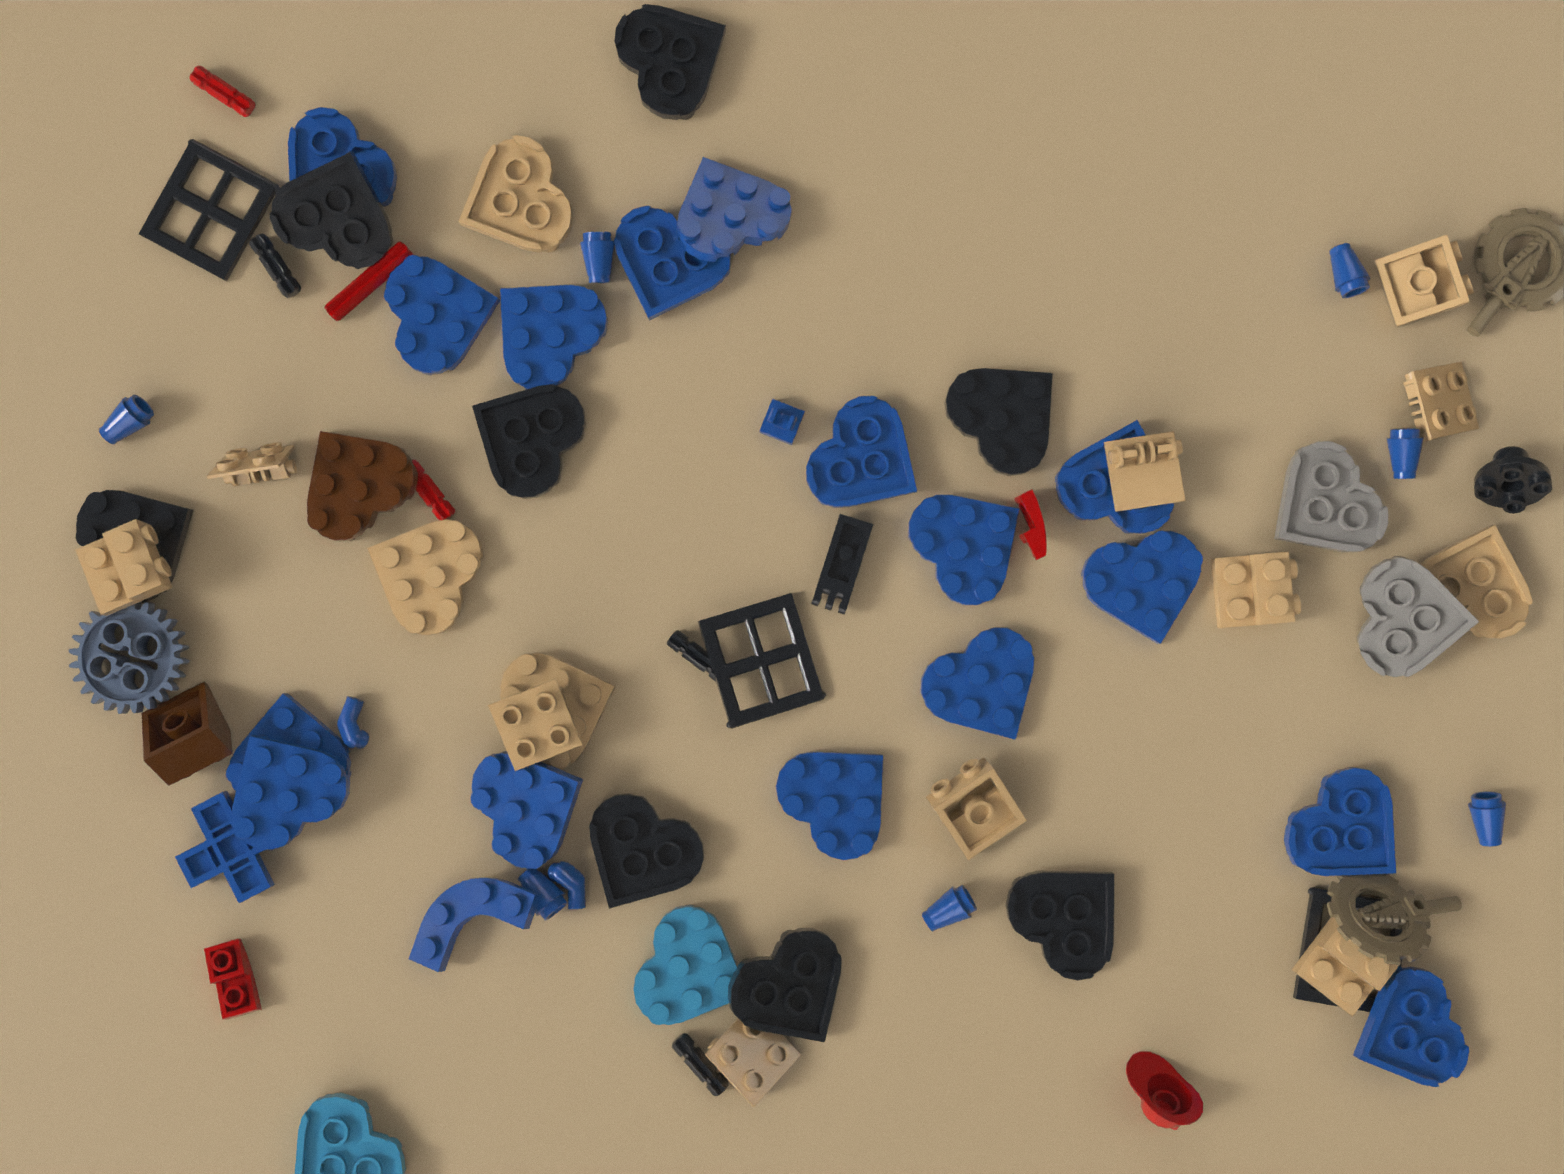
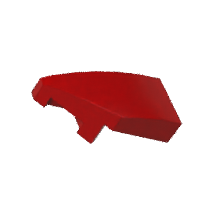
[1014,489,1047,560]

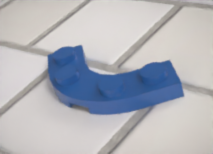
[409,878,541,972]

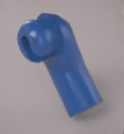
[337,696,369,749]
[548,861,586,909]

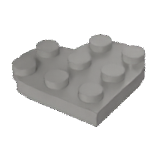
[1274,441,1388,552]
[1357,556,1479,677]

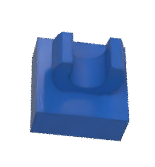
[759,399,805,445]

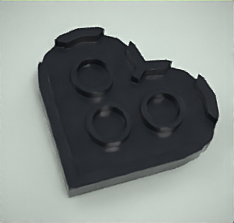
[614,4,726,120]
[269,151,393,269]
[944,368,1053,476]
[472,384,586,499]
[76,490,193,603]
[589,793,704,909]
[1005,870,1115,981]
[728,928,842,1042]

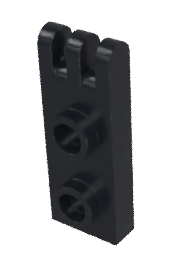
[811,514,874,615]

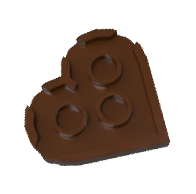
[307,431,418,541]

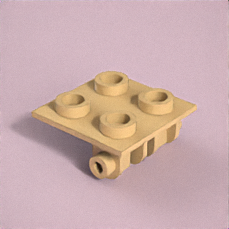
[1403,361,1479,442]
[1104,431,1186,512]
[207,442,297,486]
[488,679,583,771]
[705,1018,801,1107]

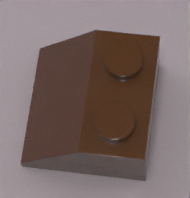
[141,681,233,786]

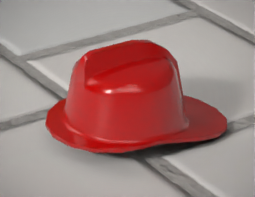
[1126,1051,1203,1130]

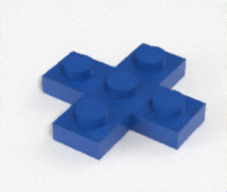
[175,791,275,903]

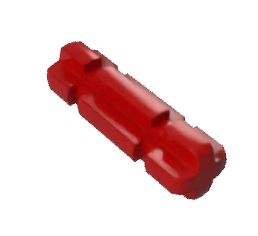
[189,65,256,117]
[412,459,455,521]

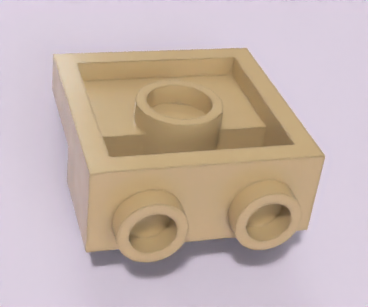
[1375,234,1474,327]
[75,519,173,616]
[1211,552,1301,628]
[926,757,1027,860]
[1292,917,1401,1017]

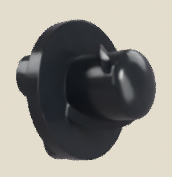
[1474,446,1552,514]

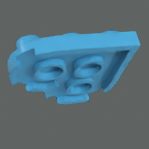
[633,905,738,1025]
[295,1093,406,1174]

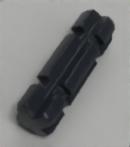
[249,233,301,298]
[667,630,716,682]
[672,1033,729,1096]

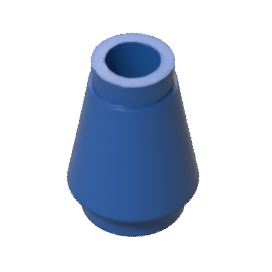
[580,232,614,283]
[1329,243,1370,298]
[99,395,154,444]
[1386,428,1424,479]
[1468,792,1506,847]
[517,868,568,921]
[922,885,977,932]

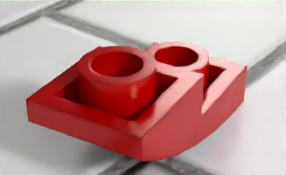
[204,939,262,1020]

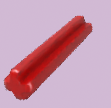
[324,241,413,321]

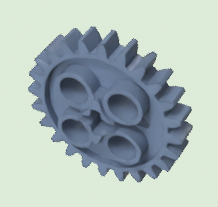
[69,602,190,714]

